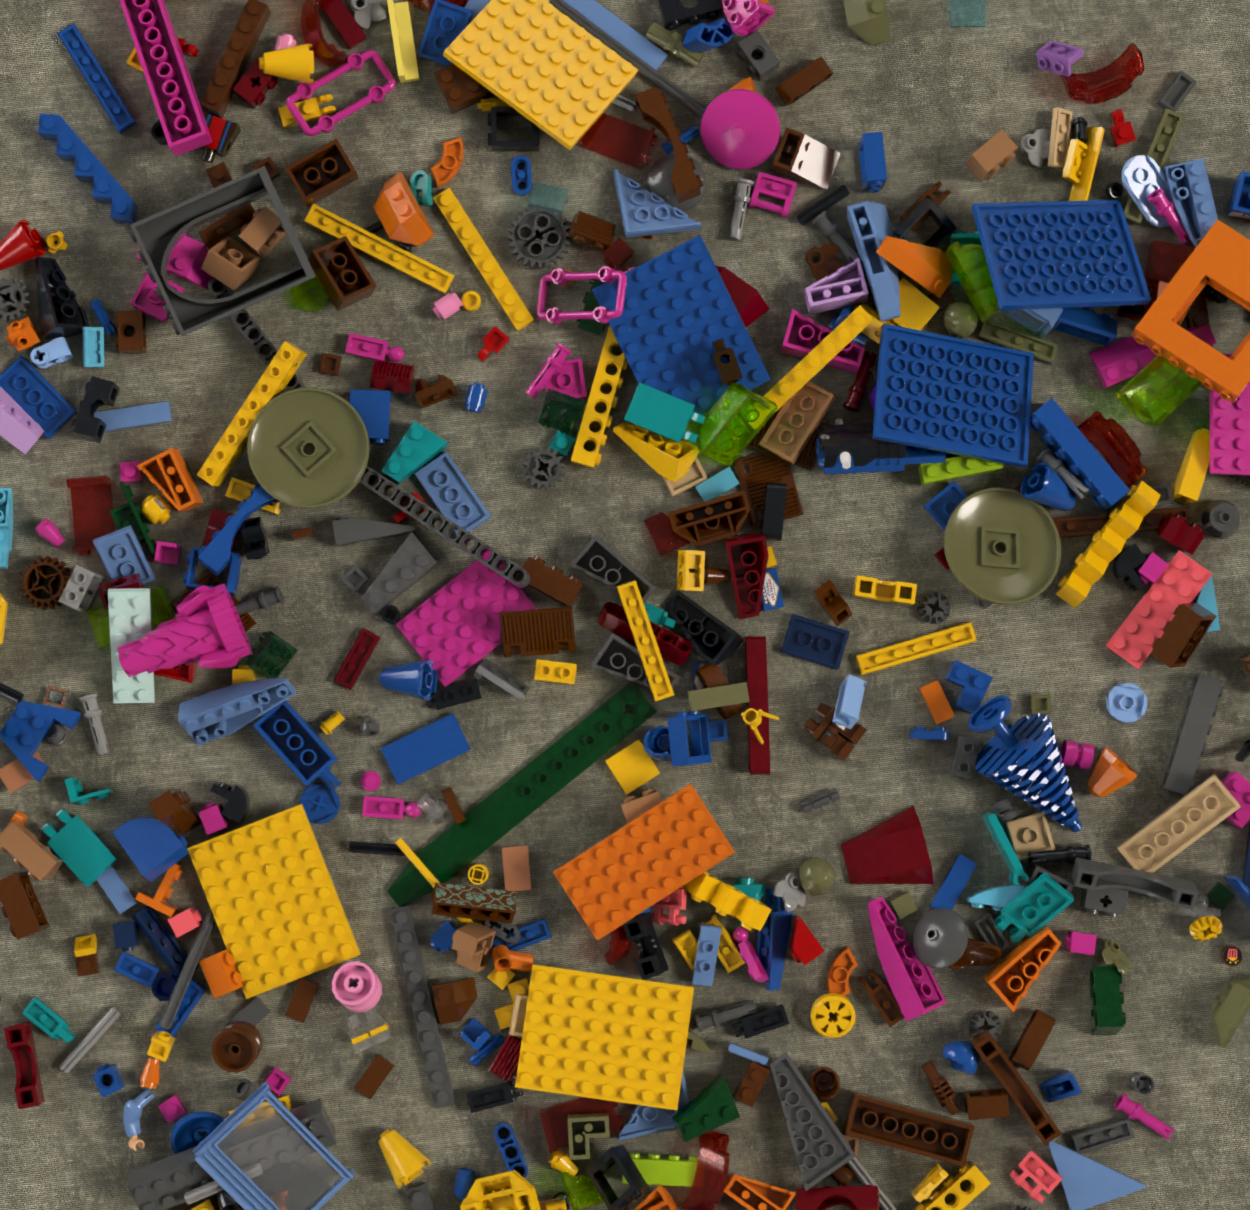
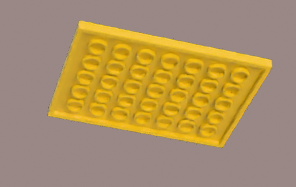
[443,0,639,150]
[187,804,361,999]
[515,964,694,1110]

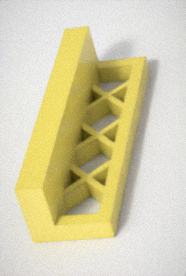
[387,0,420,83]

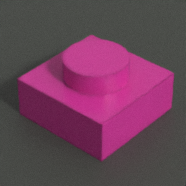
[119,461,143,483]
[158,1094,187,1124]

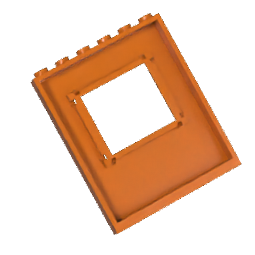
[1132,219,1250,403]

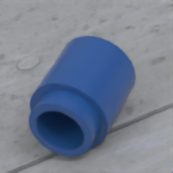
[464,382,488,413]
[453,1168,476,1200]

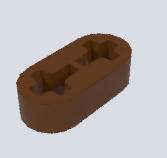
[441,786,466,825]

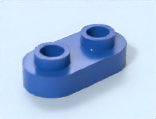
[511,155,532,196]
[910,727,951,740]

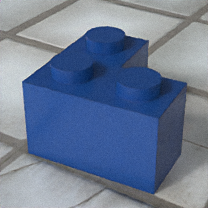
[945,660,993,714]

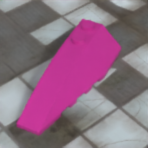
[1089,325,1217,390]
[868,897,946,1021]

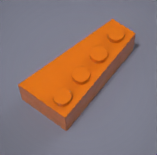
[982,926,1062,1012]

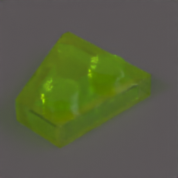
[559,1172,604,1210]

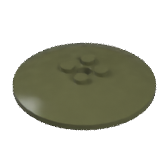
[247,388,370,509]
[944,488,1061,605]

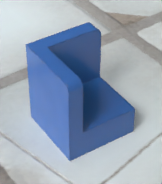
[459,1018,492,1051]

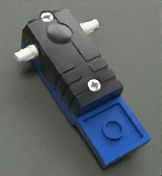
[815,419,946,474]

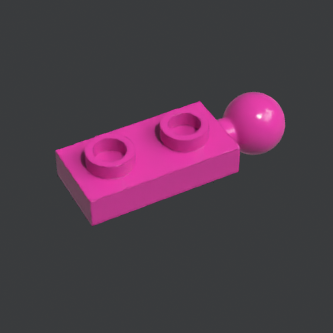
[345,333,404,362]
[362,796,422,819]
[732,927,769,983]

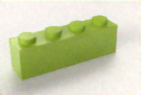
[917,456,1003,486]
[622,1152,705,1187]

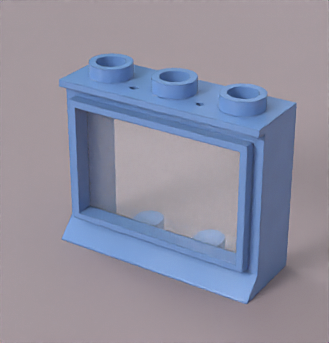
[1001,308,1063,338]

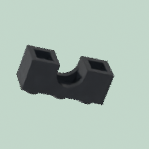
[659,0,722,30]
[72,376,120,443]
[623,912,669,980]

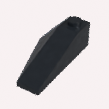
[666,590,743,667]

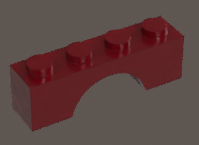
[4,1021,45,1109]
[796,1185,880,1210]

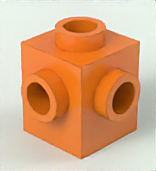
[6,317,40,352]

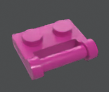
[749,172,797,218]

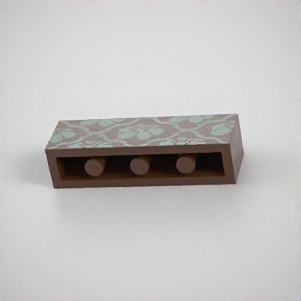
[432,882,516,923]

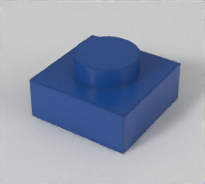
[708,720,728,742]

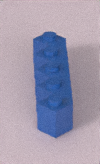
[38,114,137,224]

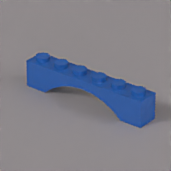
[198,484,280,576]

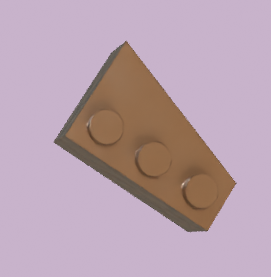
[0,821,64,881]

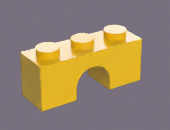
[852,575,917,606]

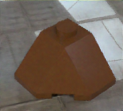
[432,977,477,1025]

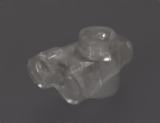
[416,792,450,824]

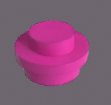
[361,771,381,791]

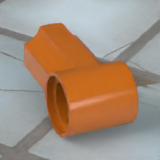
[491,945,534,972]

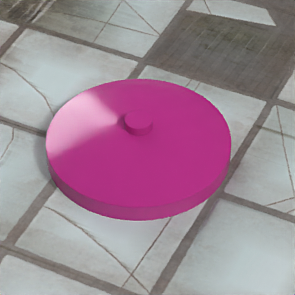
[701,89,781,169]

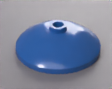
[171,1111,232,1154]

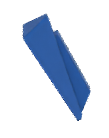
[756,889,793,991]

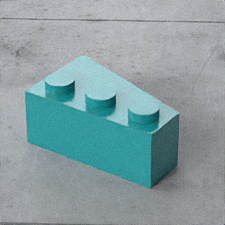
[381,421,449,484]

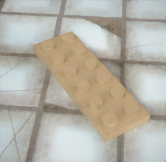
[1117,774,1241,873]

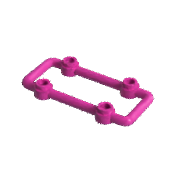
[286,50,396,136]
[537,266,627,325]

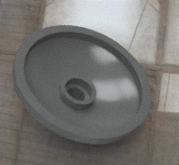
[647,154,706,212]
[912,908,968,969]

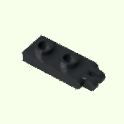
[426,679,482,710]
[732,1004,789,1038]
[466,1081,524,1113]

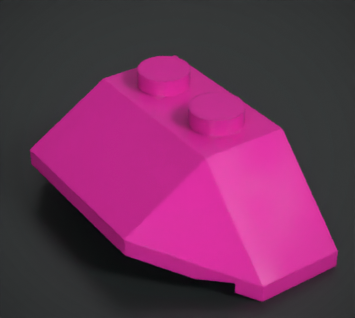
[136,235,214,290]

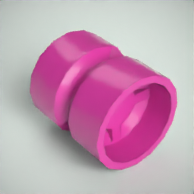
[1061,739,1094,770]

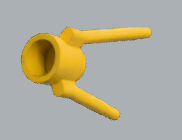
[741,708,779,744]

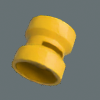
[468,864,489,885]

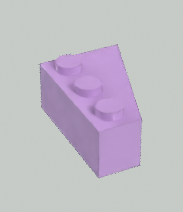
[804,257,869,315]
[0,386,44,455]

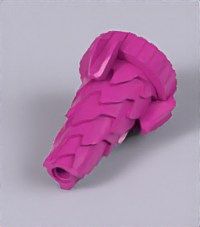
[117,584,252,677]

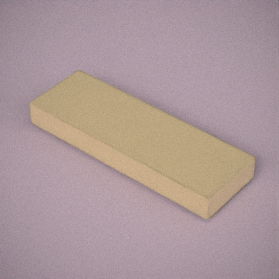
[1047,107,1073,171]

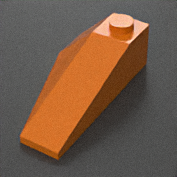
[876,236,953,298]

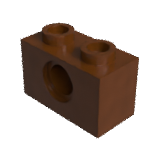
[115,310,147,354]

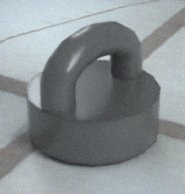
[359,716,379,736]
[46,723,68,746]
[234,1079,257,1100]

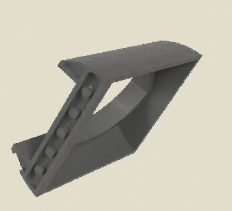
[129,166,316,336]

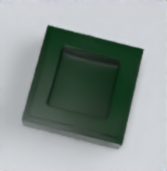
[1205,882,1235,911]

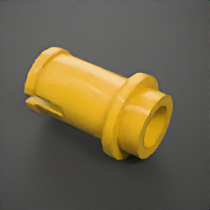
[319,710,345,735]

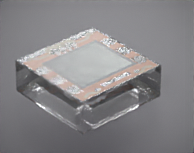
[43,685,69,709]

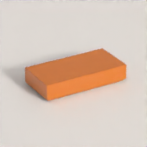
[919,680,955,725]

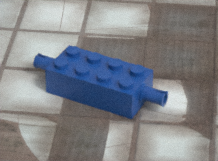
[253,700,342,792]

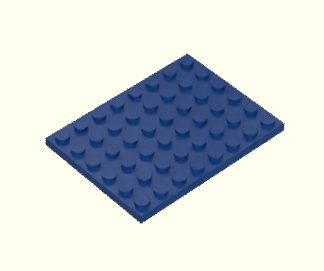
[971,200,1151,310]
[592,235,771,421]
[872,323,1034,467]

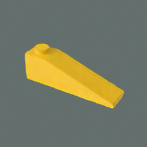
[613,421,701,482]

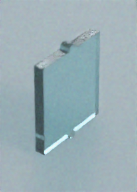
[948,0,987,27]
[528,182,569,214]

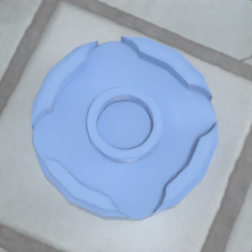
[1106,683,1147,723]

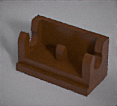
[964,1088,1010,1120]

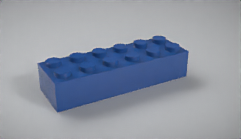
[1030,398,1130,510]

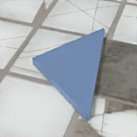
[613,169,702,238]
[617,1073,689,1141]
[1048,1140,1146,1210]

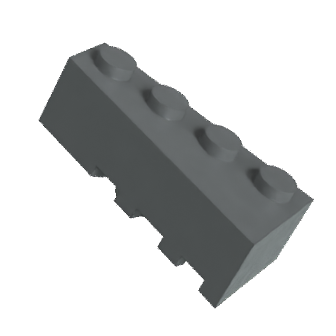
[569,535,658,603]
[590,633,680,689]

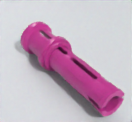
[1147,188,1191,244]
[525,342,572,399]
[1114,1093,1174,1139]

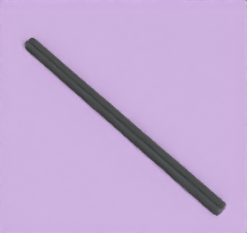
[549,0,706,119]

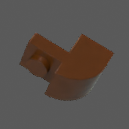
[813,579,853,626]

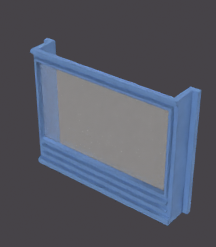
[192,1081,356,1210]

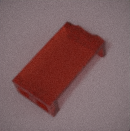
[575,113,658,170]
[66,476,115,556]
[539,1097,624,1153]

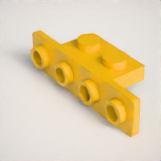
[1062,127,1105,201]

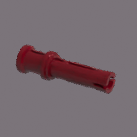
[843,351,877,412]

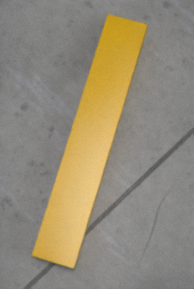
[617,580,675,702]
[856,622,977,675]

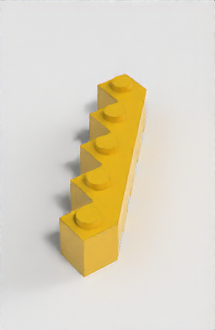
[1056,481,1161,609]
[680,871,772,931]

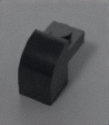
[241,517,269,560]
[1113,543,1146,591]
[210,782,250,823]

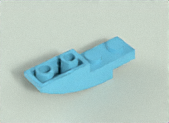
[0,488,13,569]
[967,885,1028,911]

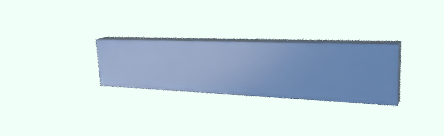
[562,0,668,71]

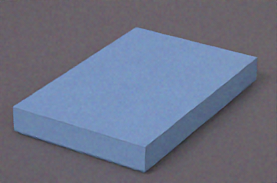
[93,525,156,584]

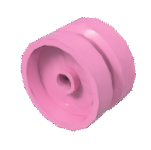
[332,961,382,1013]

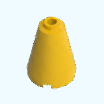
[259,43,314,84]
[378,1129,432,1189]

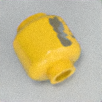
[141,495,171,524]

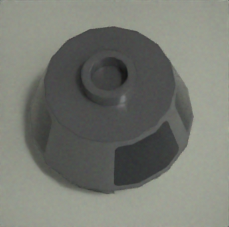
[1201,499,1240,539]

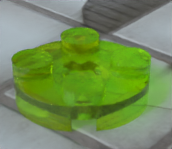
[291,271,330,312]

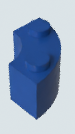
[682,18,735,53]

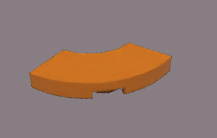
[431,137,464,188]
[827,947,858,996]

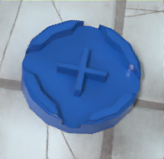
[299,784,340,824]

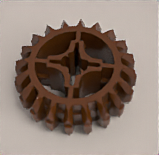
[18,556,71,610]

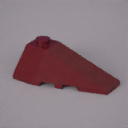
[725,533,769,619]

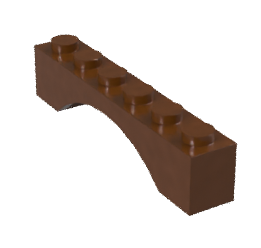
[635,86,703,203]
[971,1029,1061,1145]

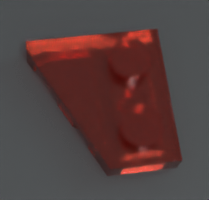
[644,512,691,557]

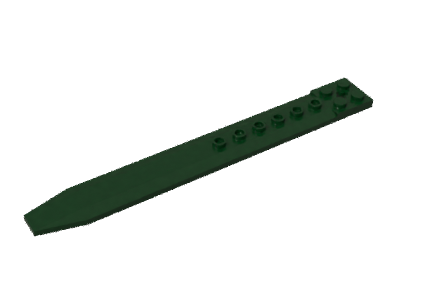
[387,681,657,907]

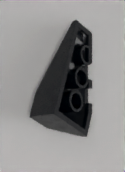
[35,257,90,339]

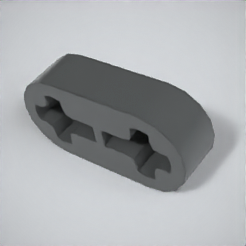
[485,920,521,945]

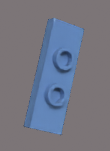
[692,924,722,986]

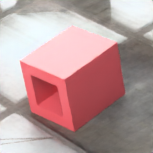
[168,907,202,938]

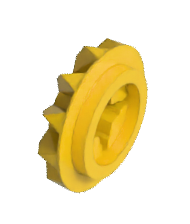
[1189,916,1223,942]

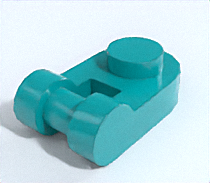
[410,170,433,206]

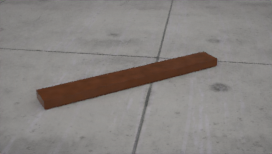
[1052,507,1190,538]

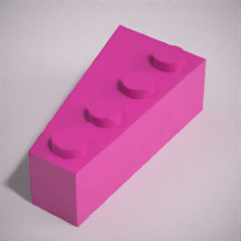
[780,309,865,374]

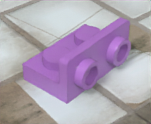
[1037,40,1083,77]

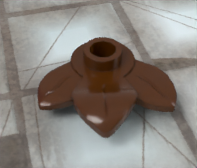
[806,243,843,281]

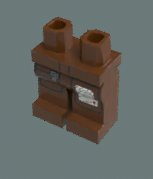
[804,703,867,761]

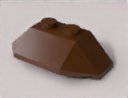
[668,490,751,546]

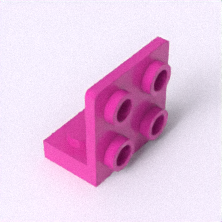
[721,0,775,37]

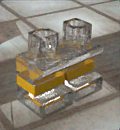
[346,1006,393,1054]

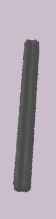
[159,913,215,1029]

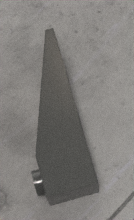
[332,515,417,547]

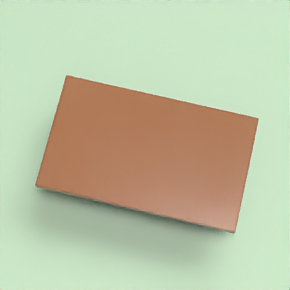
[0,750,44,794]
[502,845,531,892]

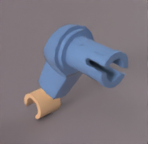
[123,1088,155,1151]

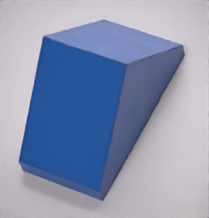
[1040,1070,1082,1103]

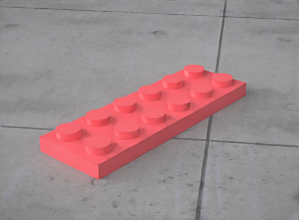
[1105,550,1213,670]

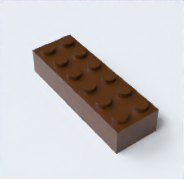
[843,1091,975,1167]

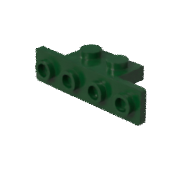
[109,481,156,558]

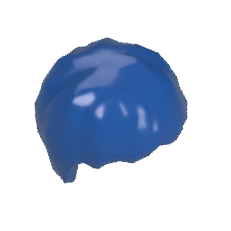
[644,726,671,762]
[943,1041,979,1074]

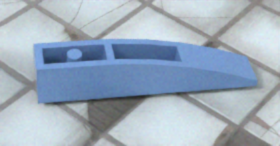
[1164,158,1218,248]
[847,201,901,322]
[178,678,296,746]

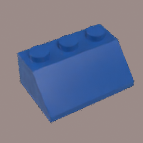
[1052,307,1118,346]

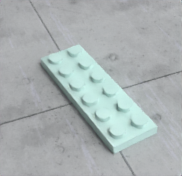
[108,588,155,703]

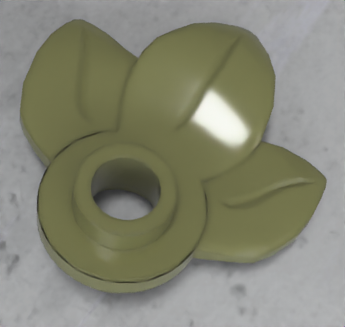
[1101,939,1132,976]

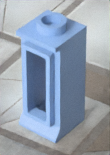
[832,674,867,729]

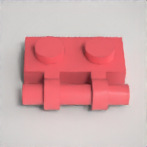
[650,889,687,926]
[1009,1150,1063,1204]

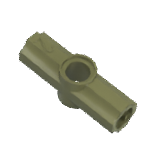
[645,23,705,68]

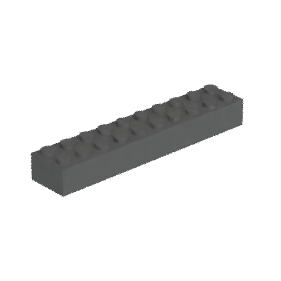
[127,1099,336,1210]

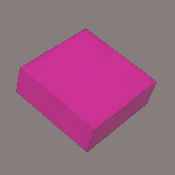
[265,1067,292,1096]

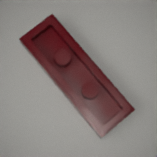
[318,0,367,49]
[334,628,381,690]

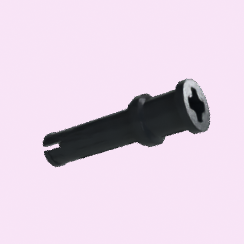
[1028,844,1092,864]

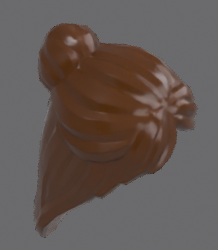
[949,937,1002,970]

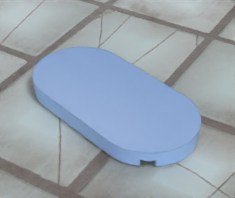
[1122,155,1179,228]

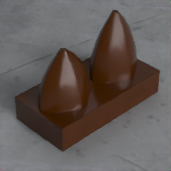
[414,374,458,409]

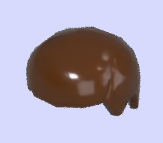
[809,1066,840,1100]

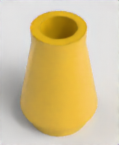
[548,1149,579,1178]

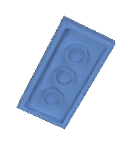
[413,451,492,536]

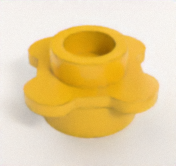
[45,231,68,254]

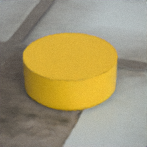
[461,291,481,312]

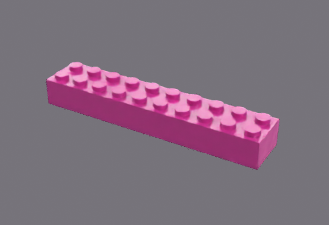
[120,0,213,156]

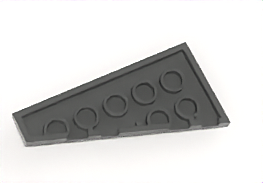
[769,1052,856,1191]

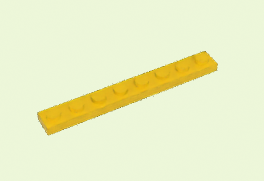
[433,187,534,332]
[304,203,455,294]
[743,305,874,430]

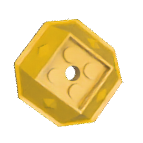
[460,1170,541,1210]

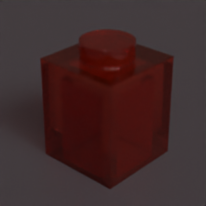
[603,237,634,271]

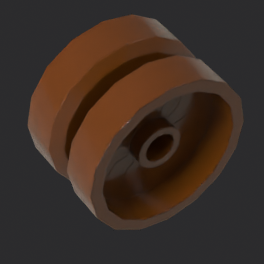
[212,1021,262,1073]

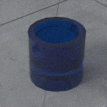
[152,972,178,1002]

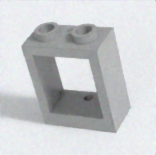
[59,565,105,613]

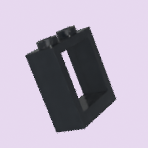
[488,107,540,152]
[892,198,957,248]
[586,1145,648,1210]

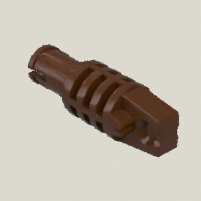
[921,1060,959,1115]

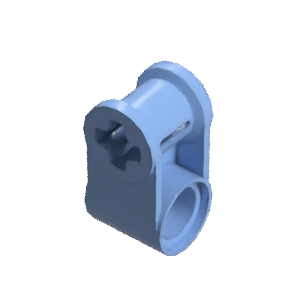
[30,337,72,369]

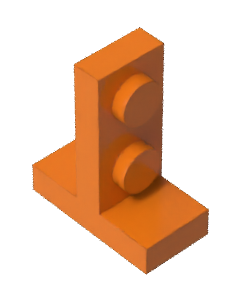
[135,863,183,917]

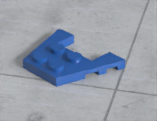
[0,701,83,782]

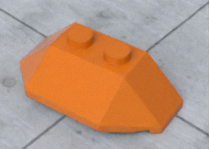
[373,172,435,247]

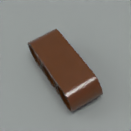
[775,57,833,106]
[696,662,743,720]
[1009,1009,1055,1071]

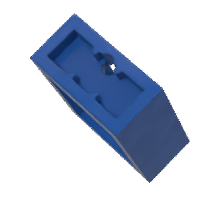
[858,132,887,193]
[183,547,242,597]
[667,711,712,766]

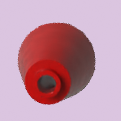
[0,219,47,271]

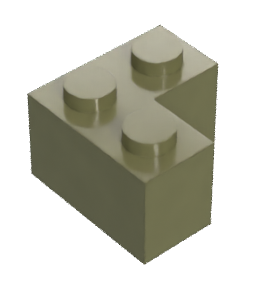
[568,1112,610,1160]

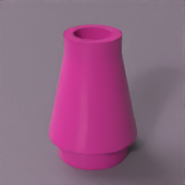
[35,518,66,548]

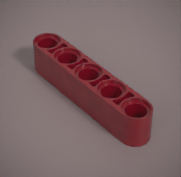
[597,602,693,665]

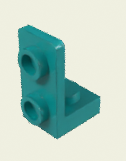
[64,777,114,806]

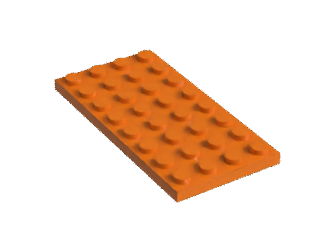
[553,783,735,941]

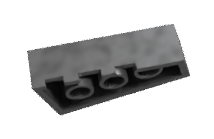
[362,532,439,615]

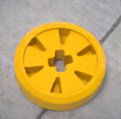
[810,993,856,1038]

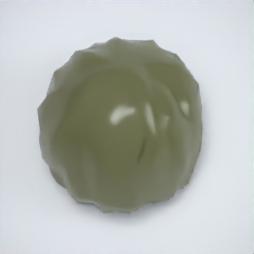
[942,301,978,339]
[799,857,835,896]

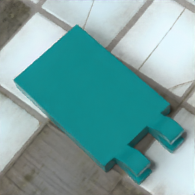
[624,382,706,443]
[41,809,118,887]
[981,812,1029,886]
[995,872,1074,943]

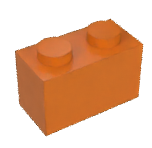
[199,949,244,999]

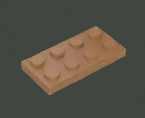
[759,381,836,465]

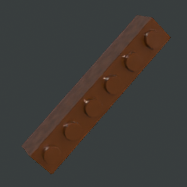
[200,0,271,118]

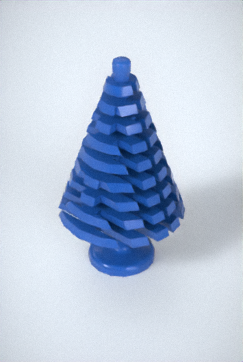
[968,695,1082,833]

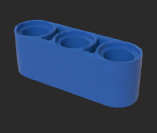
[494,1121,528,1178]

